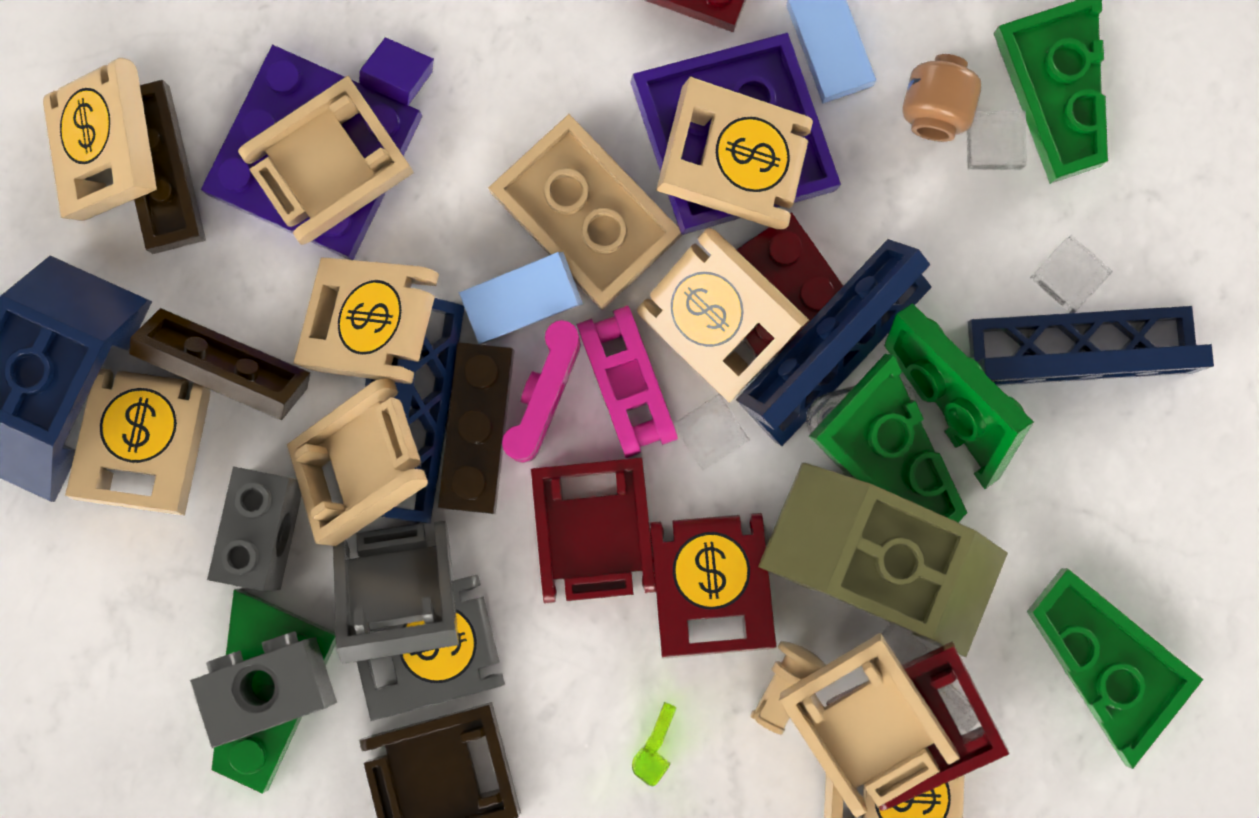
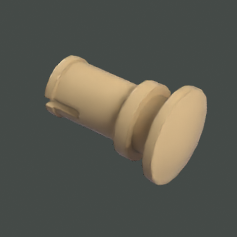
[750,641,826,735]

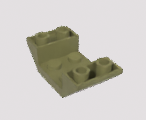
[758,462,1008,657]

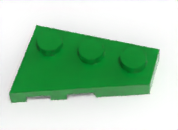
[993,0,1108,184]
[884,303,1034,490]
[809,354,968,523]
[1027,568,1204,769]
[211,589,336,794]

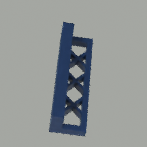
[736,239,932,446]
[365,298,465,524]
[968,306,1214,386]

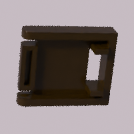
[359,702,521,818]

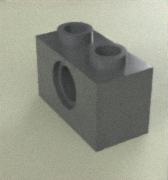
[207,466,302,592]
[190,631,337,748]

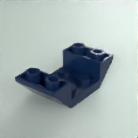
[0,255,152,502]

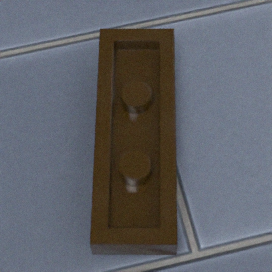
[134,79,206,254]
[129,308,310,420]
[438,342,515,514]

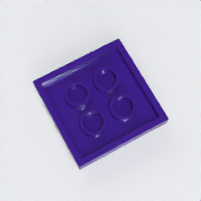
[630,33,841,235]
[200,44,423,260]

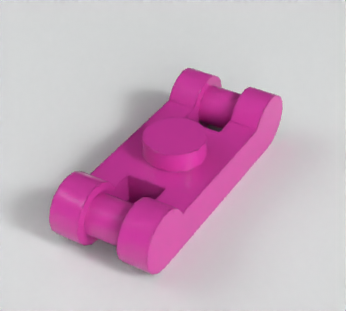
[576,305,678,458]
[502,320,581,463]

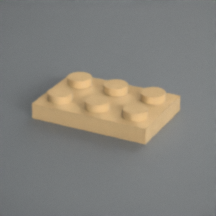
[488,114,682,310]

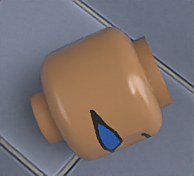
[902,54,981,142]

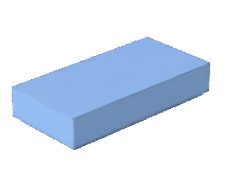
[786,0,876,104]
[459,252,583,344]

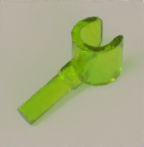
[632,702,677,786]

